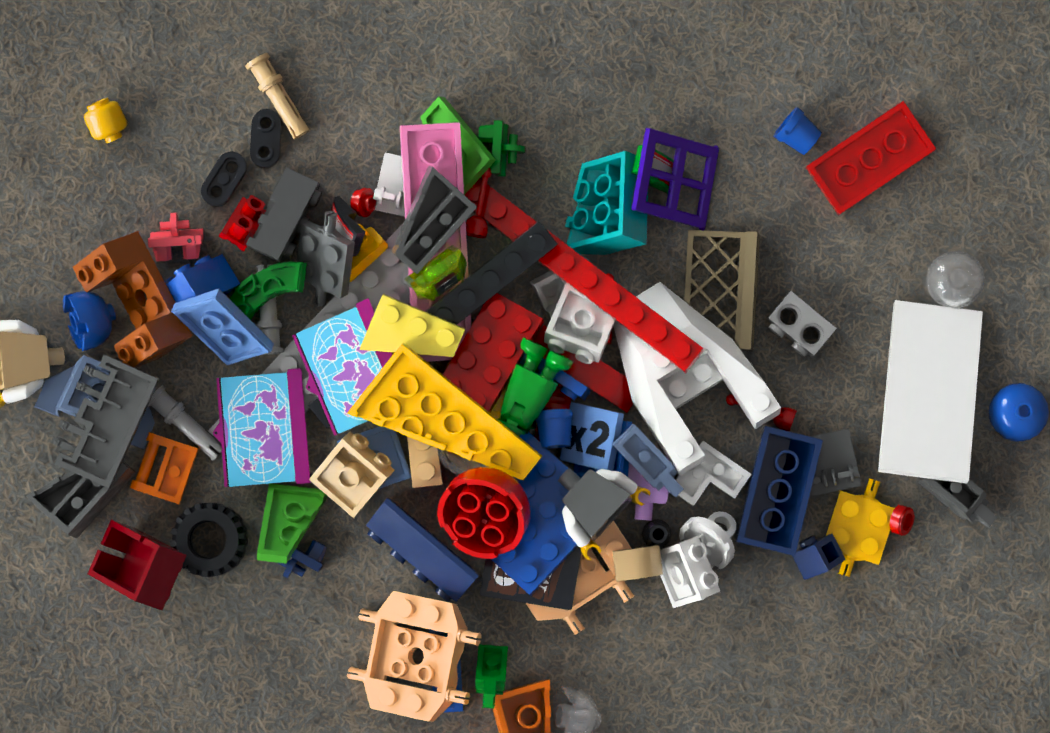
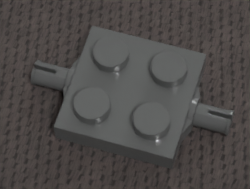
[297,211,355,306]

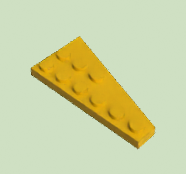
[347,343,543,480]

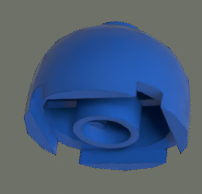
[63,291,116,351]
[988,383,1049,442]

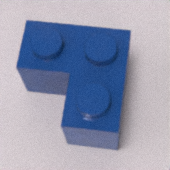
[164,254,240,303]

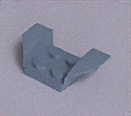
[34,355,155,450]

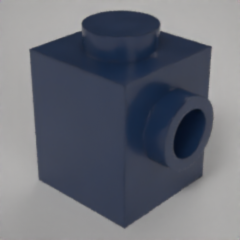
[792,533,846,580]

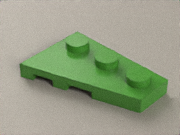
[420,96,496,195]
[257,483,327,564]

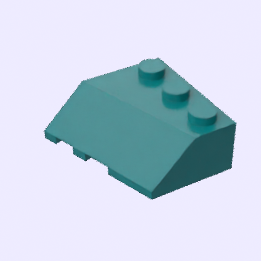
[565,151,648,255]

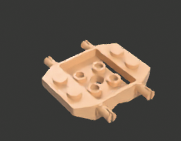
[526,521,634,635]
[347,591,481,722]

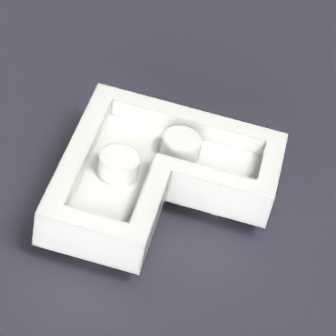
[675,441,751,506]

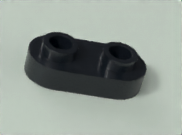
[250,109,282,168]
[201,151,247,207]

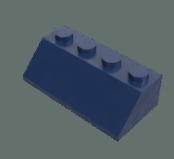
[735,426,823,556]
[366,498,480,602]

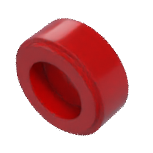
[889,505,915,536]

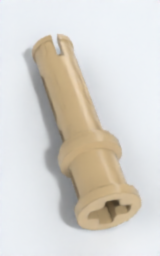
[245,53,310,140]

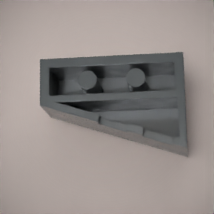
[25,460,137,538]

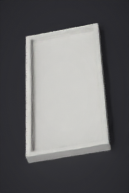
[878,300,983,484]

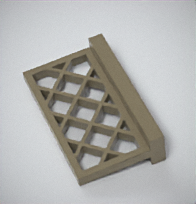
[684,230,760,352]

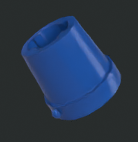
[773,107,822,155]
[535,409,573,449]

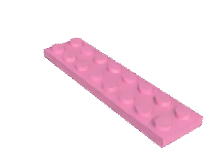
[400,122,471,362]

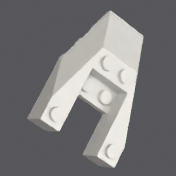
[613,282,781,476]

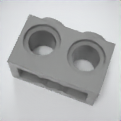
[766,291,837,357]

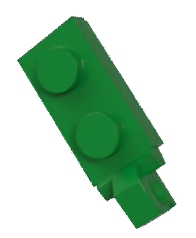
[475,644,508,709]

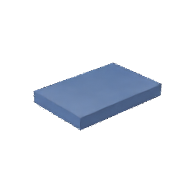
[171,289,274,365]

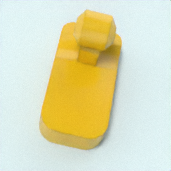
[350,224,388,282]

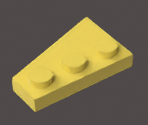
[359,294,465,357]

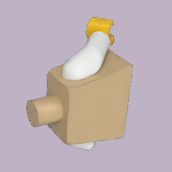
[0,320,65,408]

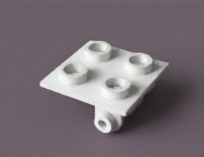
[373,152,405,217]

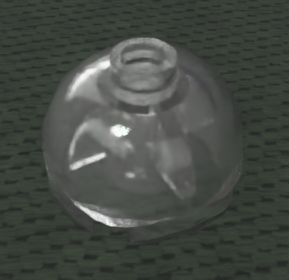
[925,250,985,309]
[551,686,601,733]

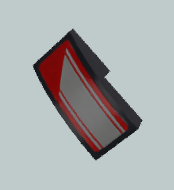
[331,196,365,257]

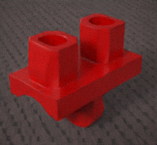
[218,195,266,252]

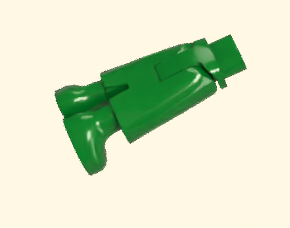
[498,337,573,437]

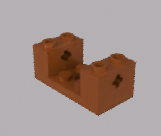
[73,231,193,368]

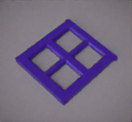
[631,128,719,231]

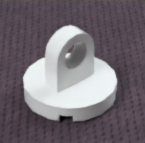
[679,511,736,569]

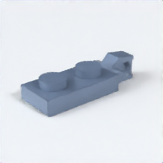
[612,424,684,497]

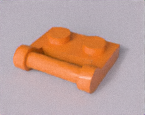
[130,432,199,505]

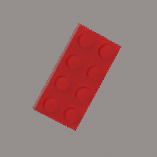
[805,101,936,216]
[443,293,544,413]

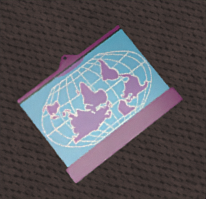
[292,298,393,436]
[213,368,310,487]

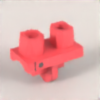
[148,212,204,262]

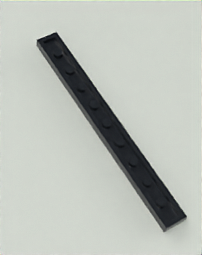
[308,220,558,428]

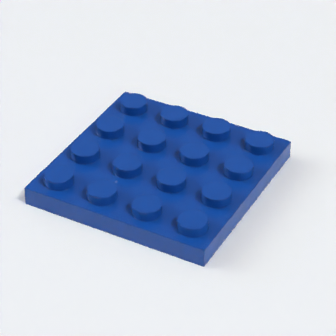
[491,432,578,596]

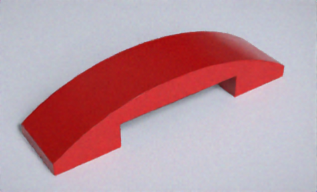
[534,326,633,413]

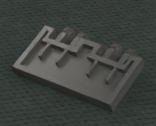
[50,355,160,488]

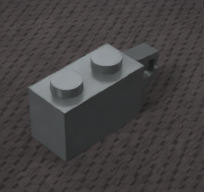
[918,478,997,527]

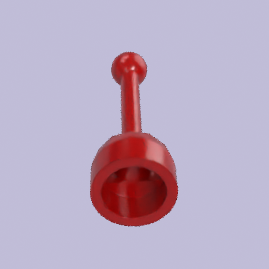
[466,168,492,238]
[726,394,797,432]

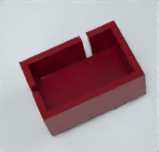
[87,519,186,611]

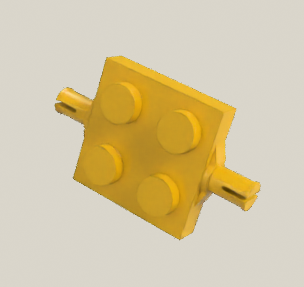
[826,478,895,577]

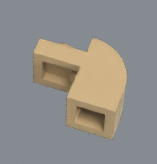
[612,545,663,582]

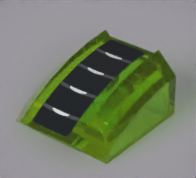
[404,245,467,301]

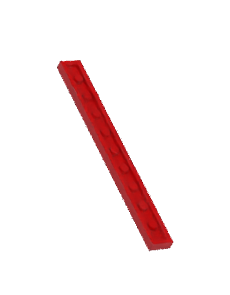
[465,178,704,373]

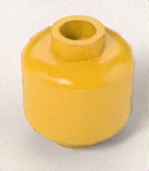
[84,97,128,143]

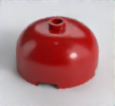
[437,467,530,559]

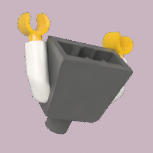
[558,468,651,560]

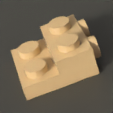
[309,431,395,518]

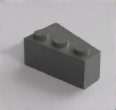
[392,165,477,274]
[246,167,322,263]

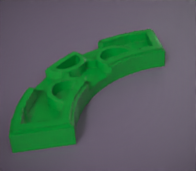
[230,262,307,320]

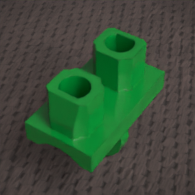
[478,120,526,177]

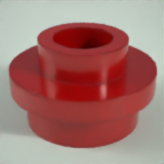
[350,188,377,217]

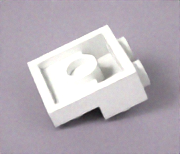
[544,283,615,364]
[660,536,720,608]

